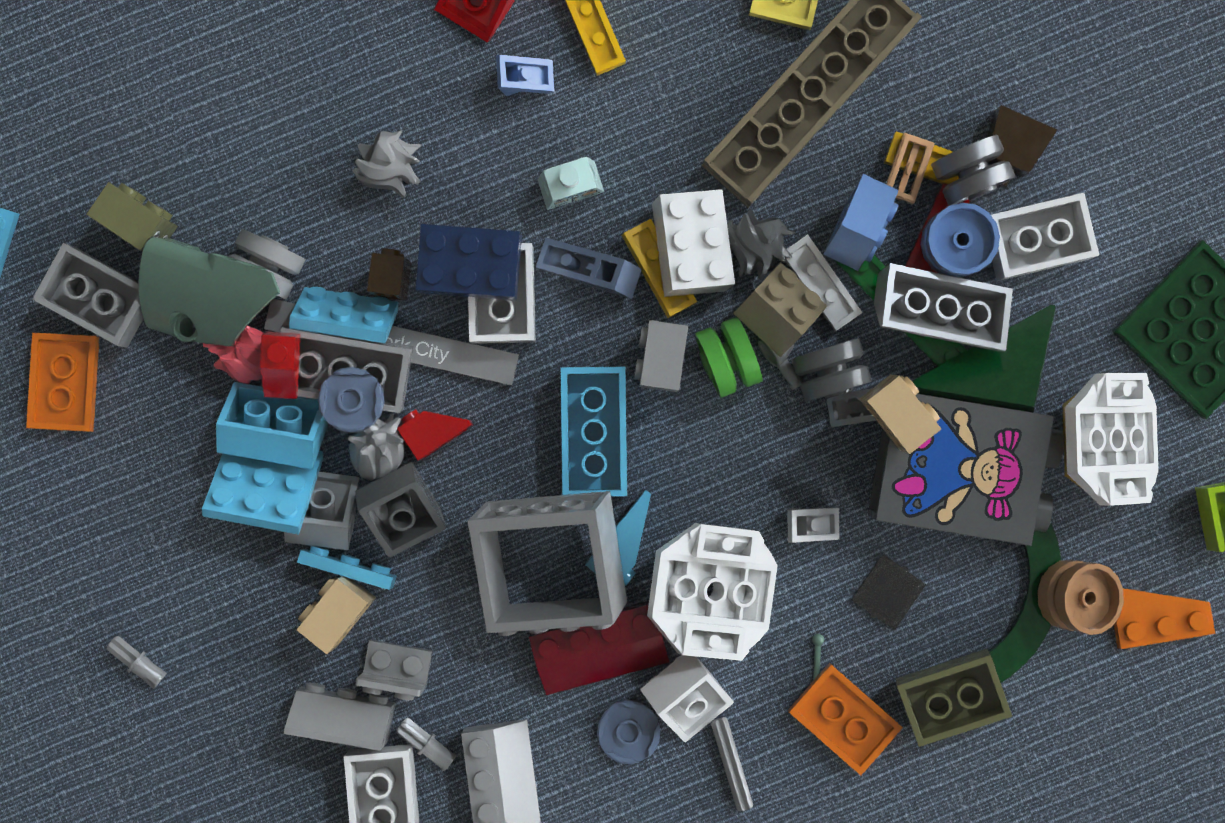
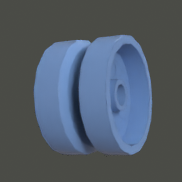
[920,203,1000,278]

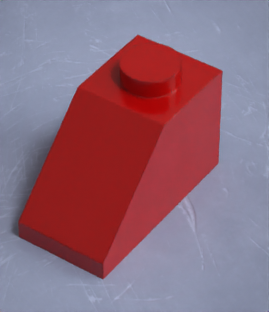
[260,332,300,399]
[397,409,474,461]

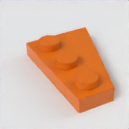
[1114,588,1215,649]

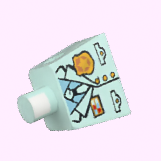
[537,157,604,210]

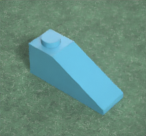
[585,489,651,586]

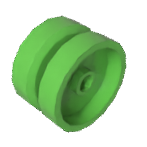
[695,317,763,398]

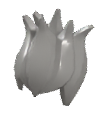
[352,130,421,198]
[348,414,404,481]

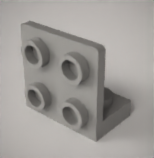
[355,639,433,700]

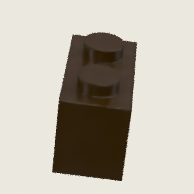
[367,248,412,301]

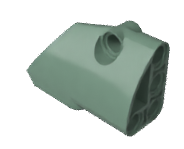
[139,237,280,346]

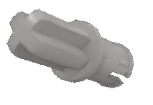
[107,636,167,689]
[396,718,456,771]

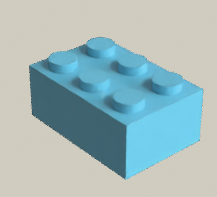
[216,382,328,469]

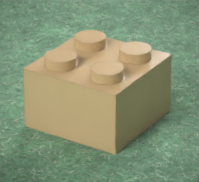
[860,374,941,454]
[297,576,376,654]

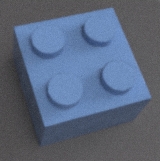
[823,174,899,271]

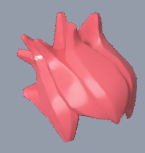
[203,325,264,384]

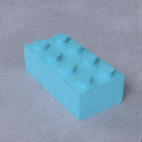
[561,367,627,496]

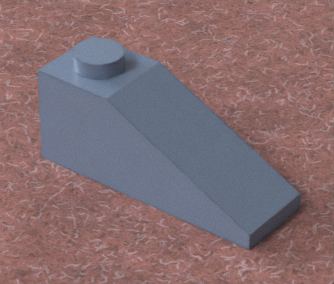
[536,238,642,299]

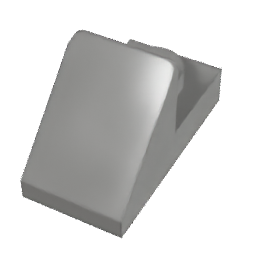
[787,507,840,543]

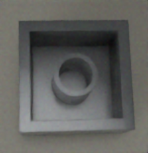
[355,462,446,558]

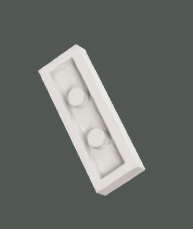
[785,235,863,331]

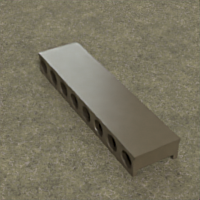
[702,0,922,208]

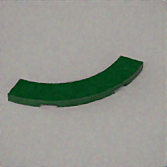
[988,523,1061,683]

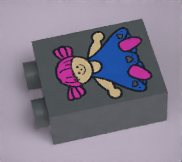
[868,394,1064,546]

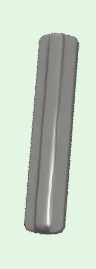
[711,717,753,811]

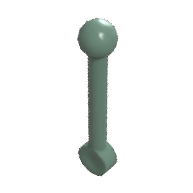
[812,634,824,681]

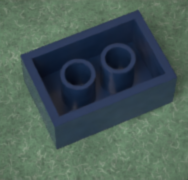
[416,224,522,301]

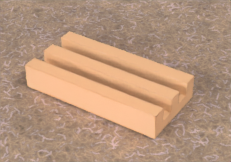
[886,133,935,205]

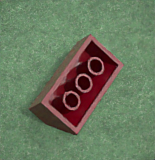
[529,601,669,695]

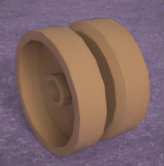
[1038,560,1124,635]

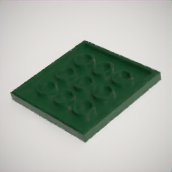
[1112,240,1225,419]

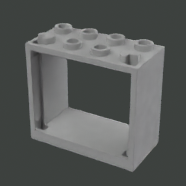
[468,491,627,636]

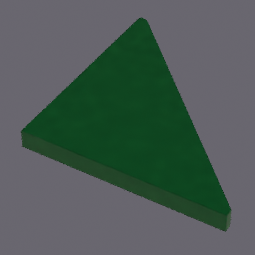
[912,305,1056,413]

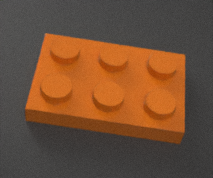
[26,332,99,432]
[787,663,903,776]

